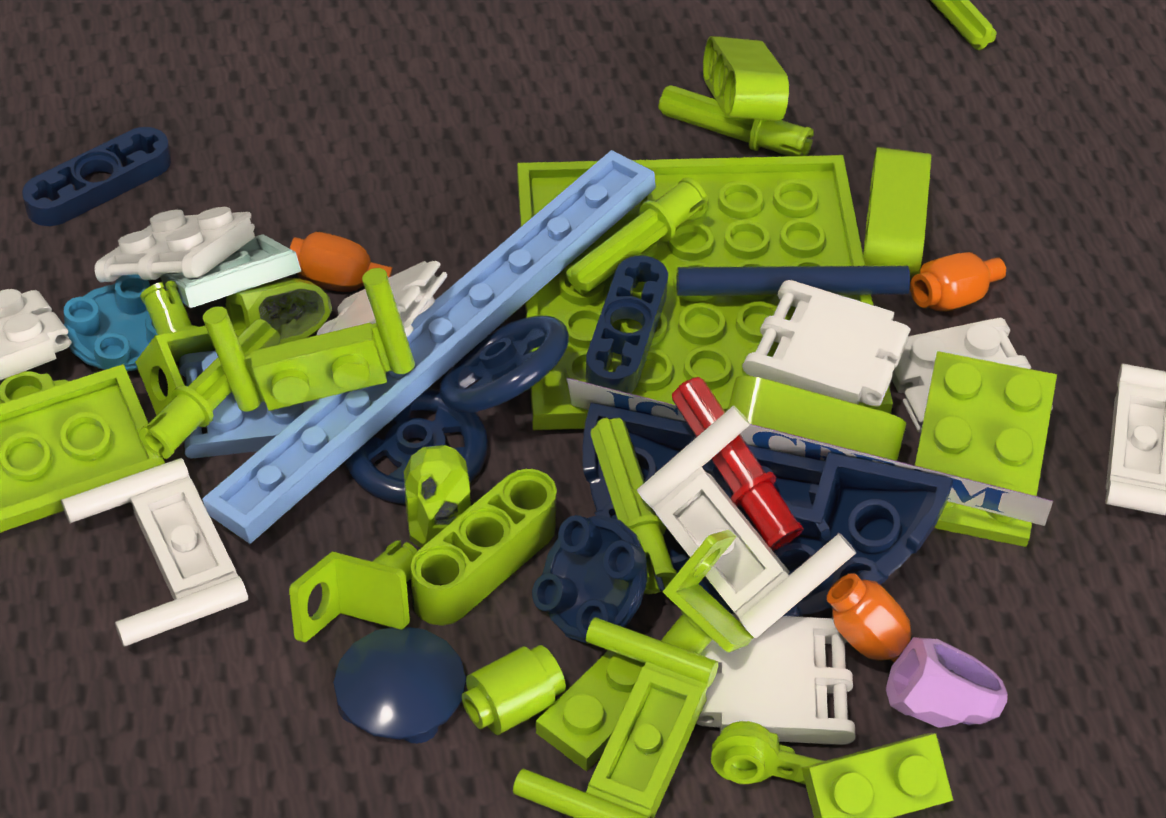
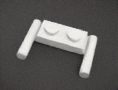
[1105,363,1166,516]
[637,405,856,638]
[61,458,248,647]

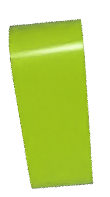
[703,36,789,121]
[863,147,931,279]
[728,376,906,461]
[411,469,557,626]

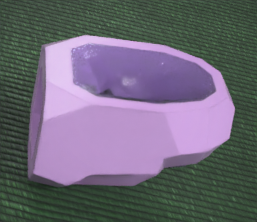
[886,637,1008,728]

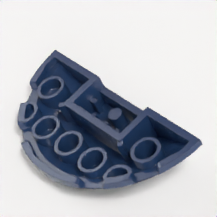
[582,403,953,617]

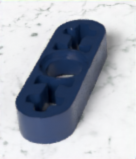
[22,127,171,226]
[585,255,668,394]

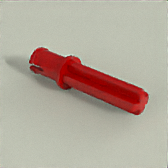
[672,377,804,551]

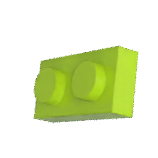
[536,650,645,772]
[801,733,954,818]

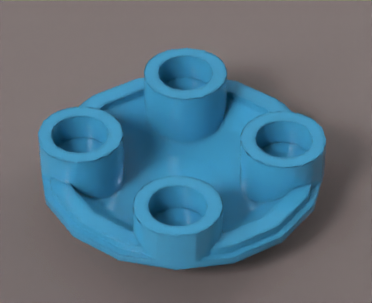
[63,275,157,371]

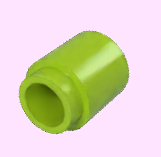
[462,645,566,735]

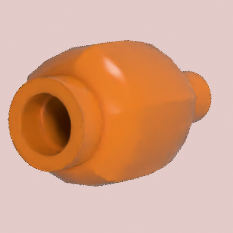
[290,232,393,292]
[910,252,1006,311]
[827,573,912,662]

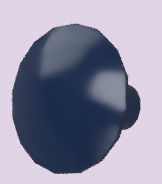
[532,515,647,643]
[333,627,466,744]

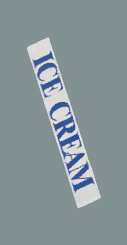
[567,378,1053,526]

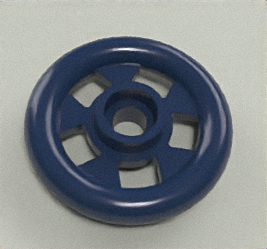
[440,316,569,412]
[344,388,488,505]

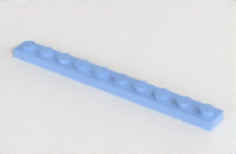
[202,150,656,544]

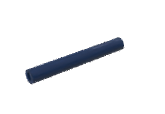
[676,266,910,296]

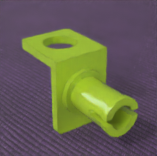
[135,281,214,415]
[661,529,754,655]
[289,540,418,643]

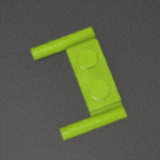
[203,268,415,412]
[513,617,718,818]

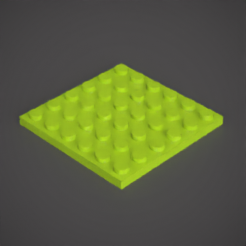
[517,155,893,430]

